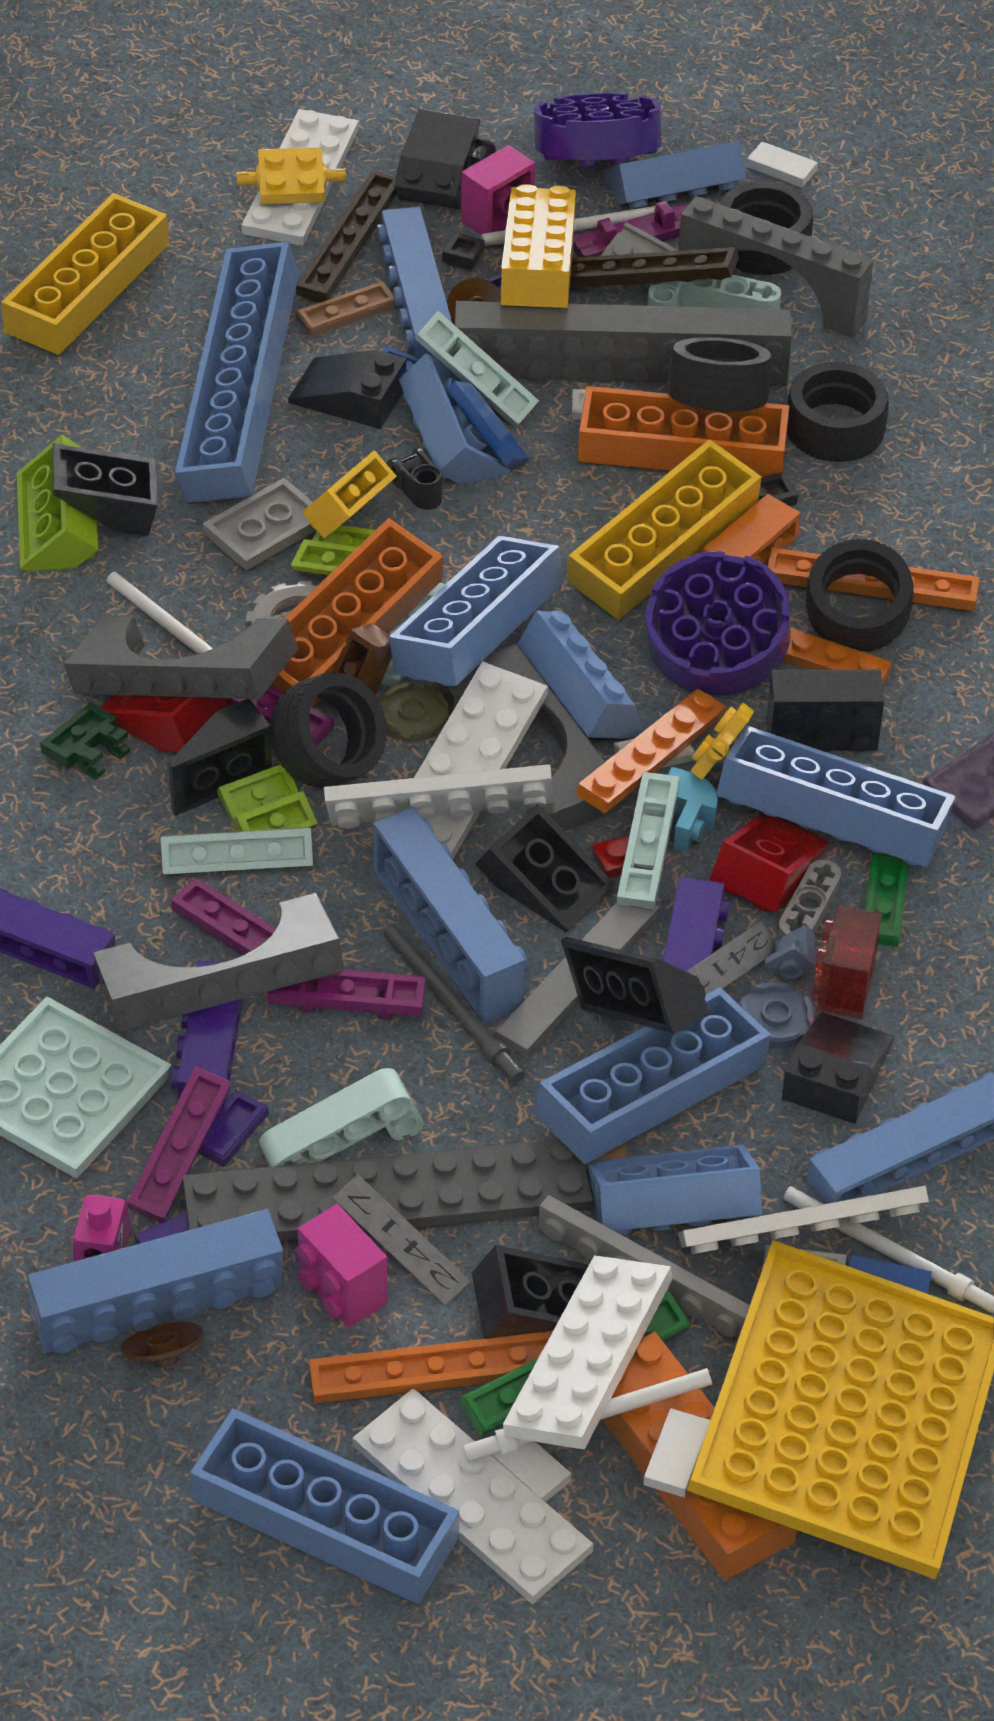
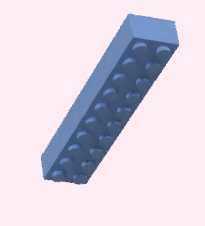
[175,242,299,503]

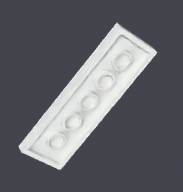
[242,109,359,246]
[414,661,548,859]
[324,764,554,829]
[678,1185,929,1254]
[503,1255,673,1450]
[352,1388,594,1605]

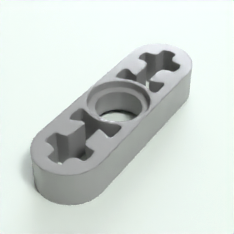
[778,860,841,938]

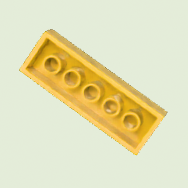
[501,184,576,308]
[1,193,169,355]
[567,439,761,621]

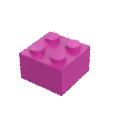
[461,145,535,235]
[296,1203,388,1328]

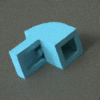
[668,767,718,854]

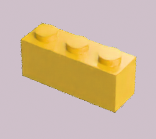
[302,450,397,539]

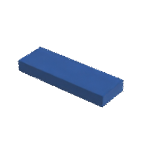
[447,381,530,466]

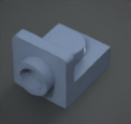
[765,925,817,982]

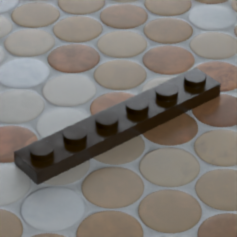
[296,170,397,302]
[569,247,739,289]

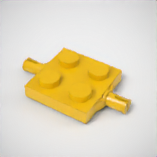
[237,147,346,204]
[691,703,754,780]

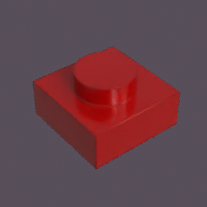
[592,835,641,878]

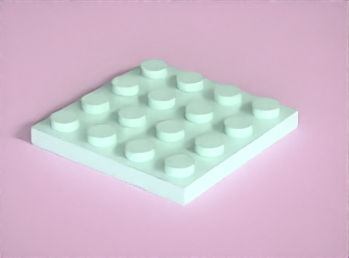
[0,996,172,1179]

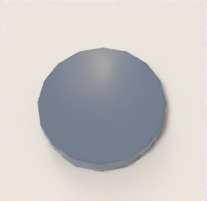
[739,981,815,1049]

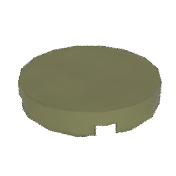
[379,682,448,742]

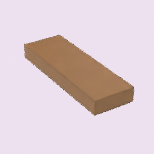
[296,281,396,337]

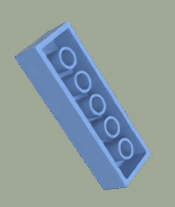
[389,536,564,686]
[716,725,956,867]
[373,807,528,1025]
[535,987,771,1164]
[28,1209,283,1354]
[190,1408,460,1605]

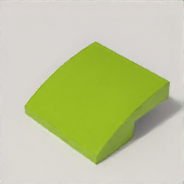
[290,525,375,575]
[217,764,318,832]

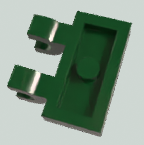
[40,702,130,780]

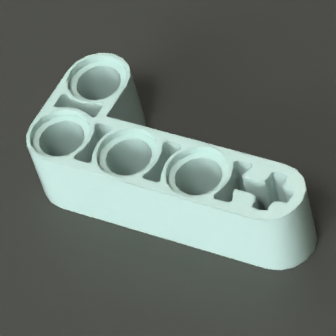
[648,275,781,309]
[259,1068,424,1167]

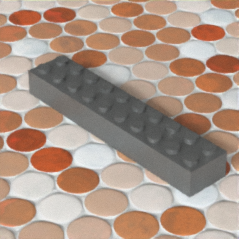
[455,301,792,386]

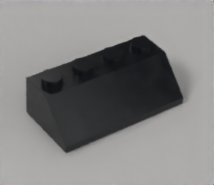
[561,937,709,1033]

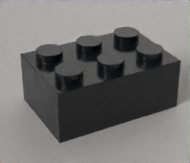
[766,670,884,752]

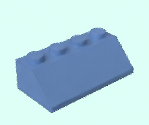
[602,141,747,209]
[399,353,511,484]
[517,611,644,739]
[587,1144,762,1235]

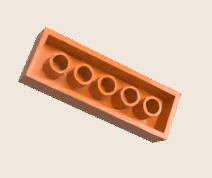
[578,386,789,478]
[270,518,443,707]
[602,1332,797,1581]

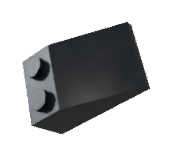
[394,109,481,209]
[288,350,406,429]
[52,443,158,536]
[169,699,272,816]
[475,804,615,932]
[782,1012,894,1124]
[472,1245,589,1339]

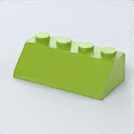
[17,435,98,571]

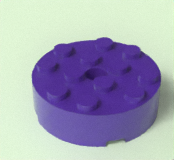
[534,93,662,166]
[646,551,791,695]

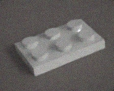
[203,478,317,571]

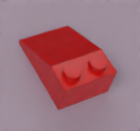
[100,695,229,753]
[709,813,831,913]

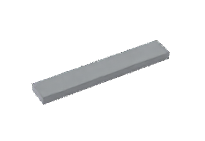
[496,903,660,1058]

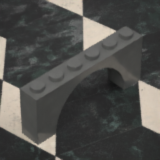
[679,196,874,338]
[64,615,298,699]
[440,644,622,831]
[93,893,345,1032]

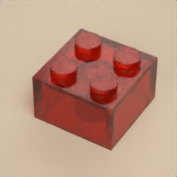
[812,905,882,1019]

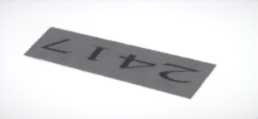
[686,921,776,994]
[332,1174,471,1306]

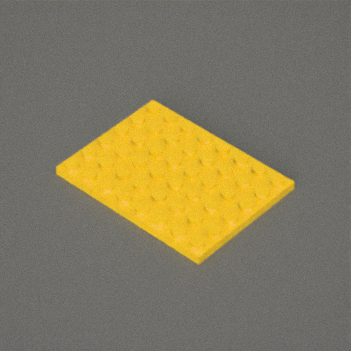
[687,1240,994,1579]

